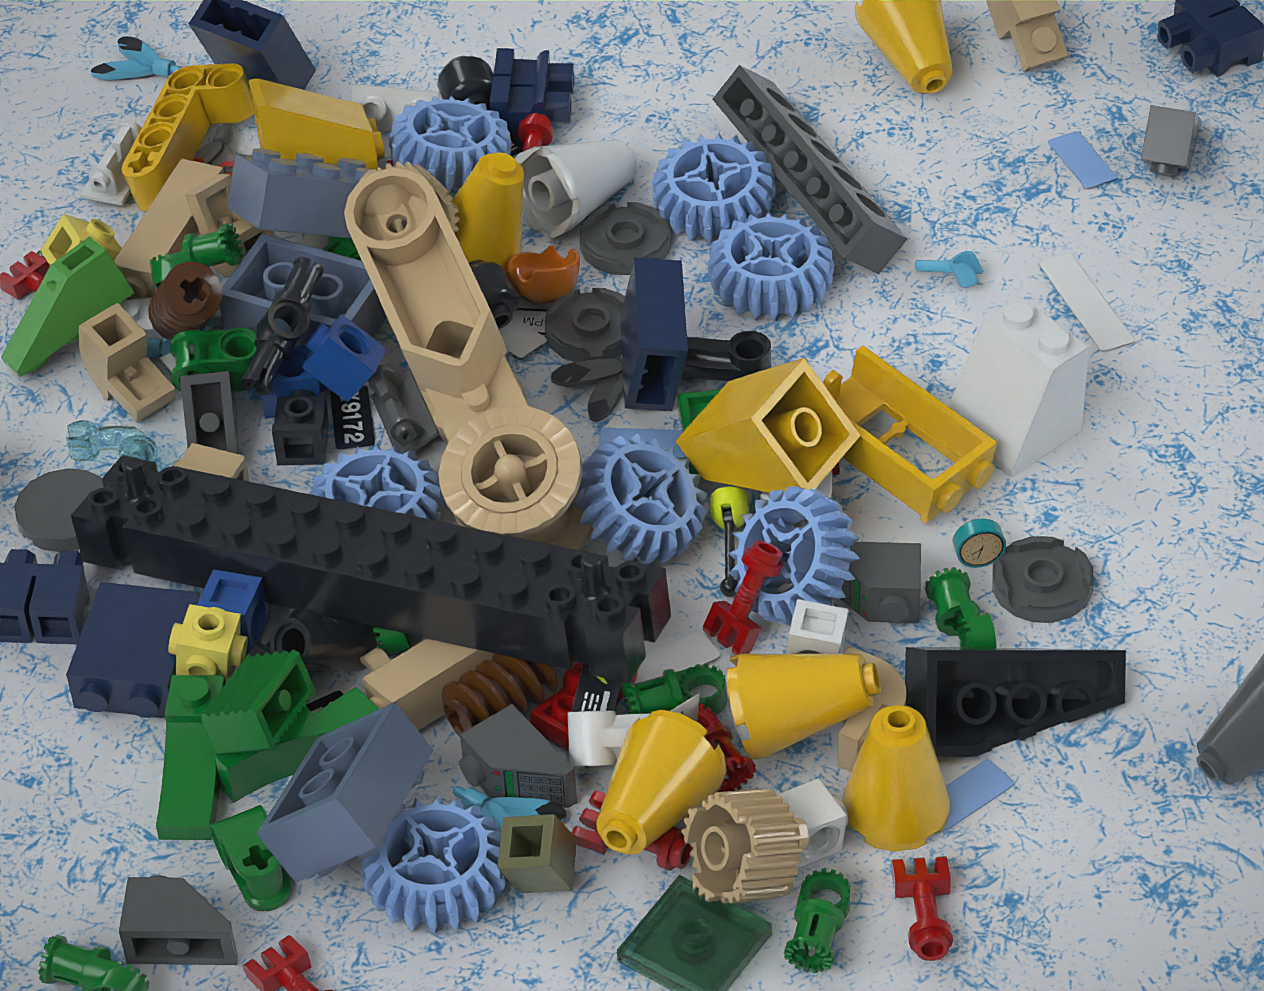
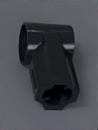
[681,330,771,381]

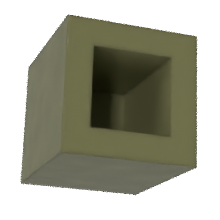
[498,814,577,893]

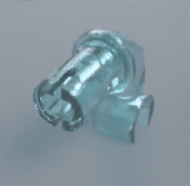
[66,420,158,462]

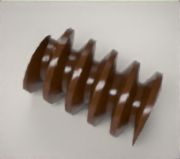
[148,262,222,340]
[441,654,558,738]

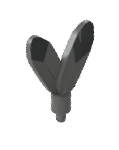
[551,356,624,422]

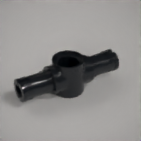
[241,257,324,395]

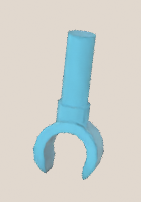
[915,251,984,287]

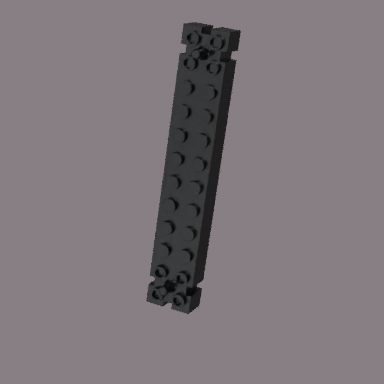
[71,455,671,683]

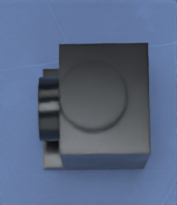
[272,389,329,466]

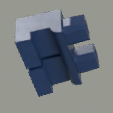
[1157,0,1264,77]
[490,48,575,136]
[0,549,90,645]

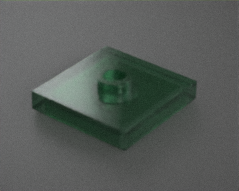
[617,875,772,991]

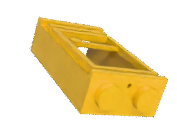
[823,345,997,524]

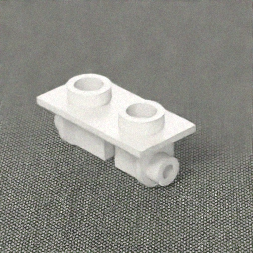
[352,84,443,131]
[80,120,141,205]

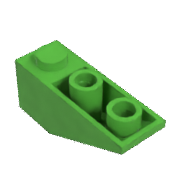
[1,237,134,377]

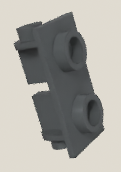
[368,365,440,454]

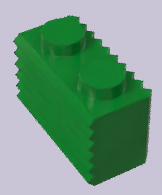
[201,649,315,755]

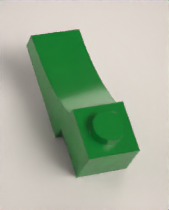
[156,675,226,840]
[215,687,379,803]

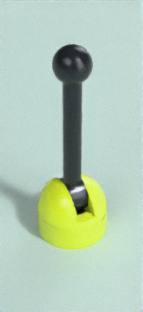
[710,486,750,597]

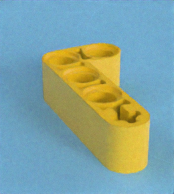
[121,63,254,211]

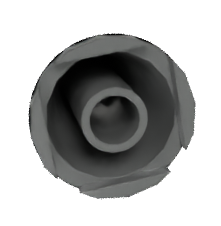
[1196,654,1264,784]

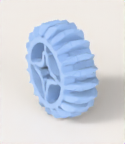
[389,96,512,192]
[652,133,776,244]
[708,212,834,321]
[573,433,708,565]
[310,443,444,521]
[728,486,860,626]
[361,795,506,934]

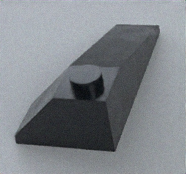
[905,647,1126,757]

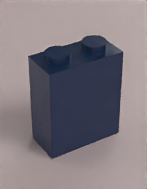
[189,0,316,90]
[620,257,688,411]
[66,582,200,718]

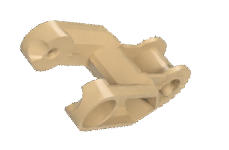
[344,168,593,551]

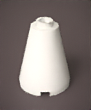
[515,139,636,238]

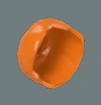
[506,245,580,304]

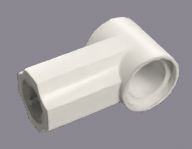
[568,711,651,766]

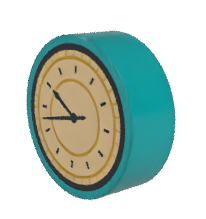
[953,518,1006,568]

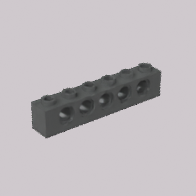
[712,65,908,274]

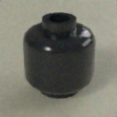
[437,56,494,111]
[469,260,520,329]

